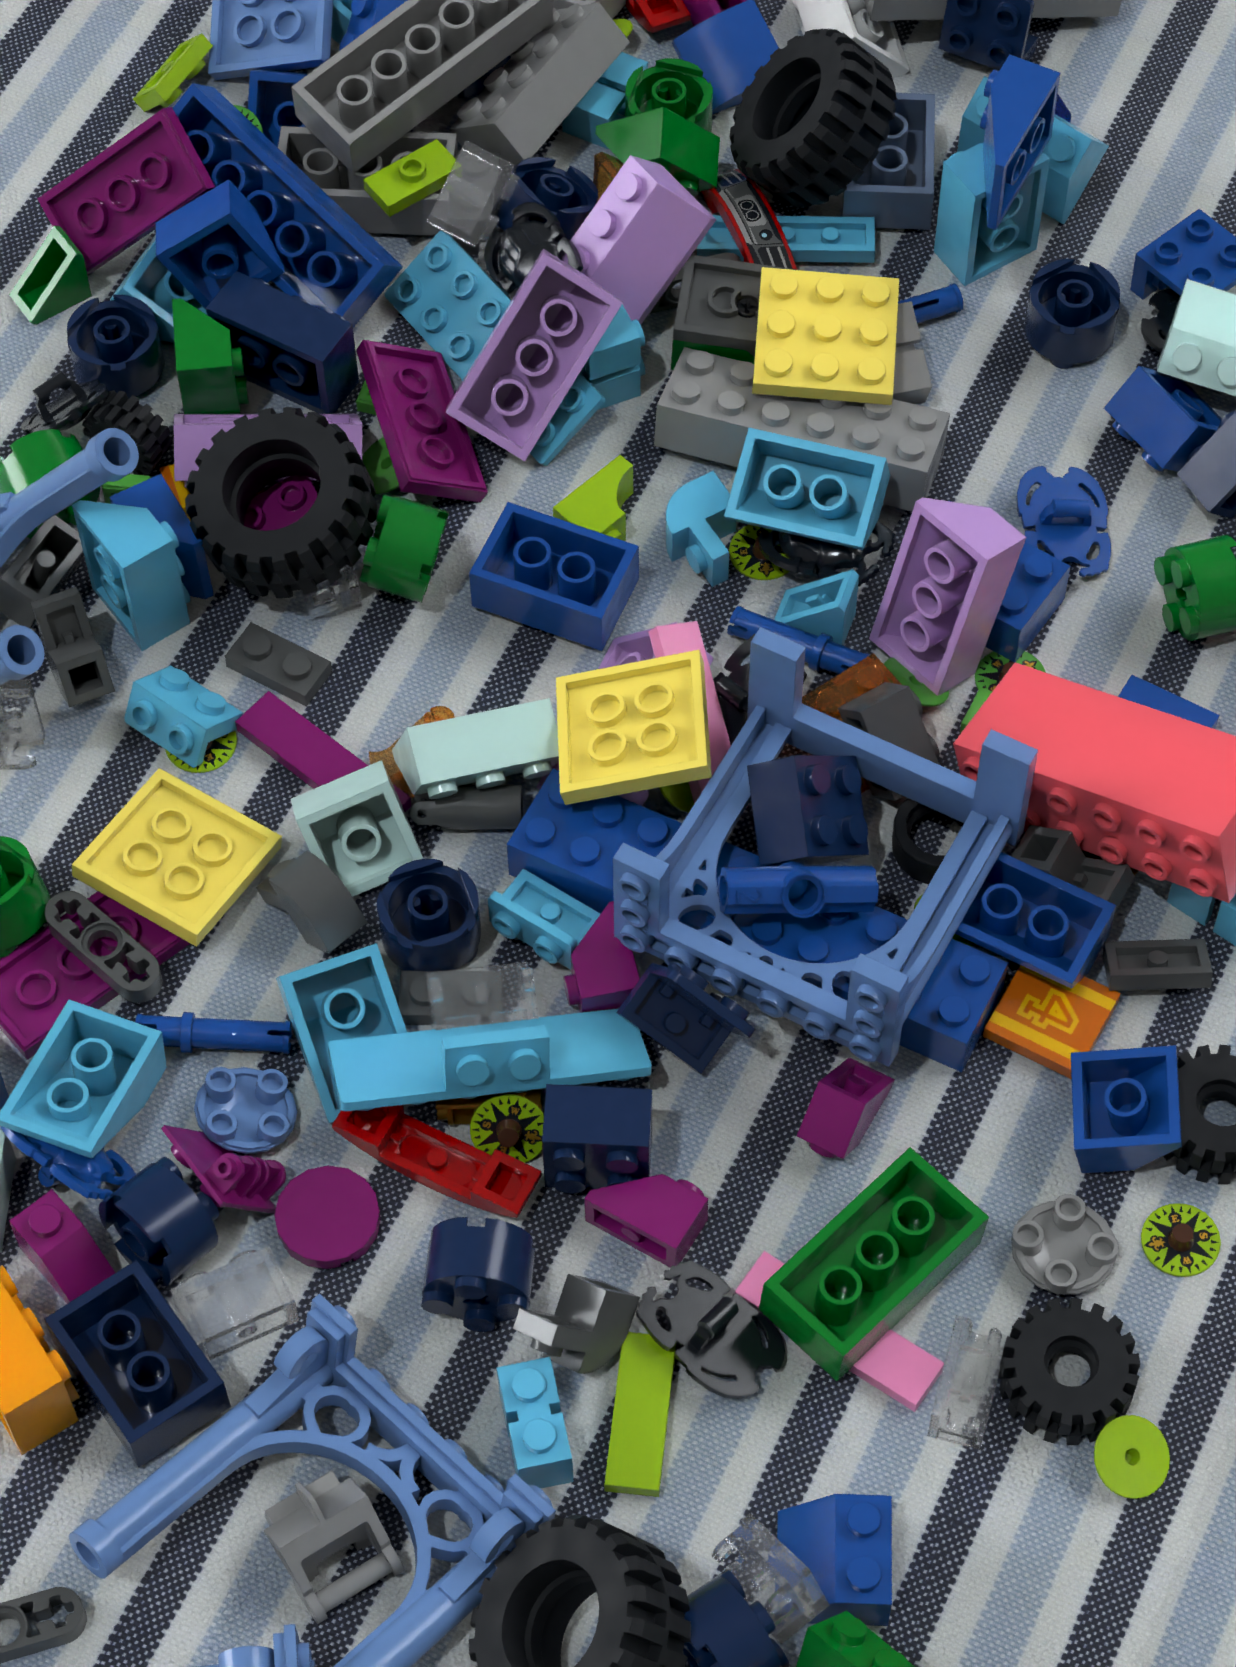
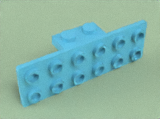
[385,230,605,466]
[328,1008,652,1111]

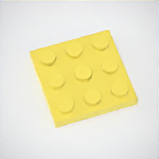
[752,267,899,405]
[556,650,712,805]
[72,768,282,947]

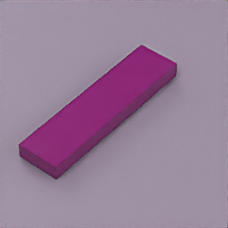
[235,691,412,812]

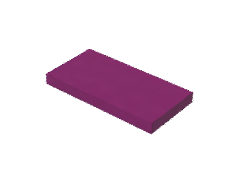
[37,107,215,276]
[356,340,488,503]
[0,891,190,1060]

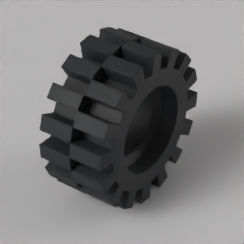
[82,390,173,476]

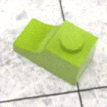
[553,455,633,541]

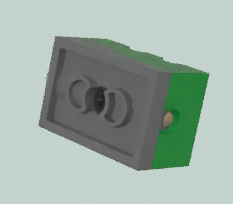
[670,255,796,370]

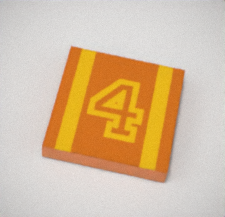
[983,965,1121,1079]

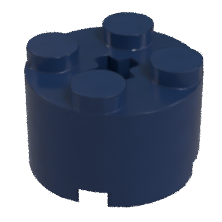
[496,157,598,243]
[1024,259,1120,369]
[67,295,165,399]
[377,859,481,972]
[98,1157,220,1286]
[421,1217,535,1332]
[683,1569,790,1667]

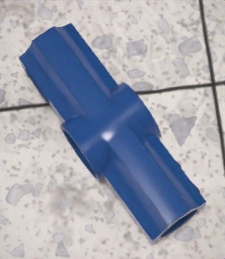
[717,861,879,919]

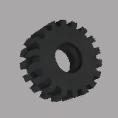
[1163,1044,1236,1184]
[998,1298,1140,1445]

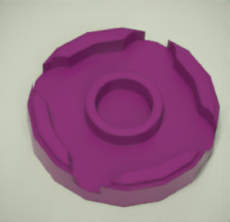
[274,1165,381,1269]

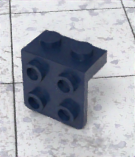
[938,0,1038,70]
[616,962,756,1074]

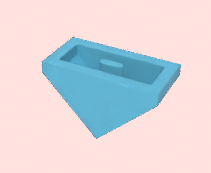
[774,569,859,645]

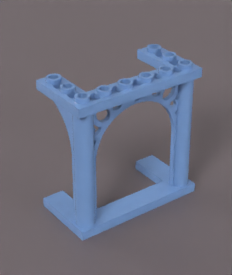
[613,627,1038,1067]

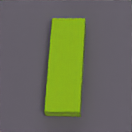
[604,1332,677,1497]

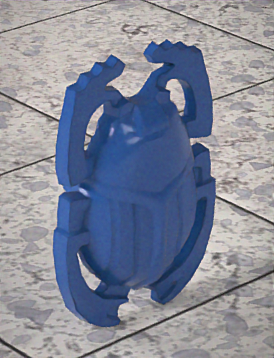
[1016,466,1111,577]
[1,1126,136,1200]

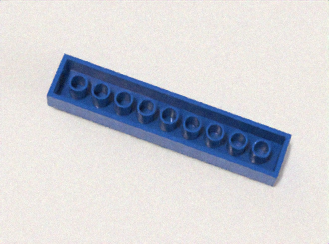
[507,768,1008,1072]

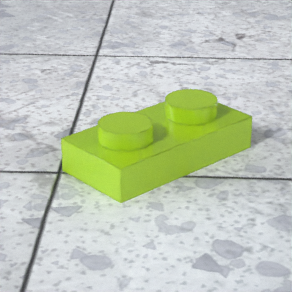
[133,33,213,112]

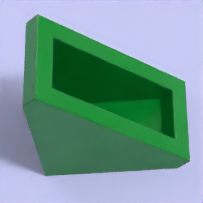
[9,225,92,324]

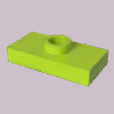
[363,139,463,217]

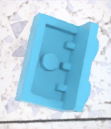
[124,666,243,768]
[488,869,600,970]

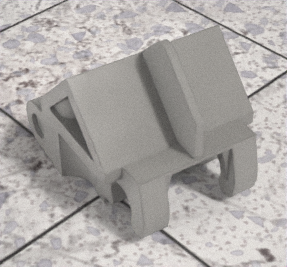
[264,1470,405,1624]

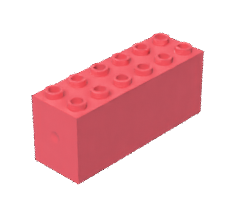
[953,662,1236,903]

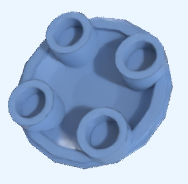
[194,1067,297,1154]

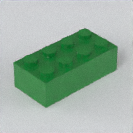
[759,1147,989,1381]

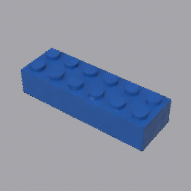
[173,83,403,328]

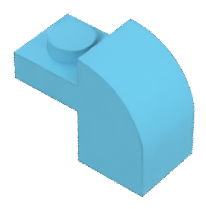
[666,471,737,587]

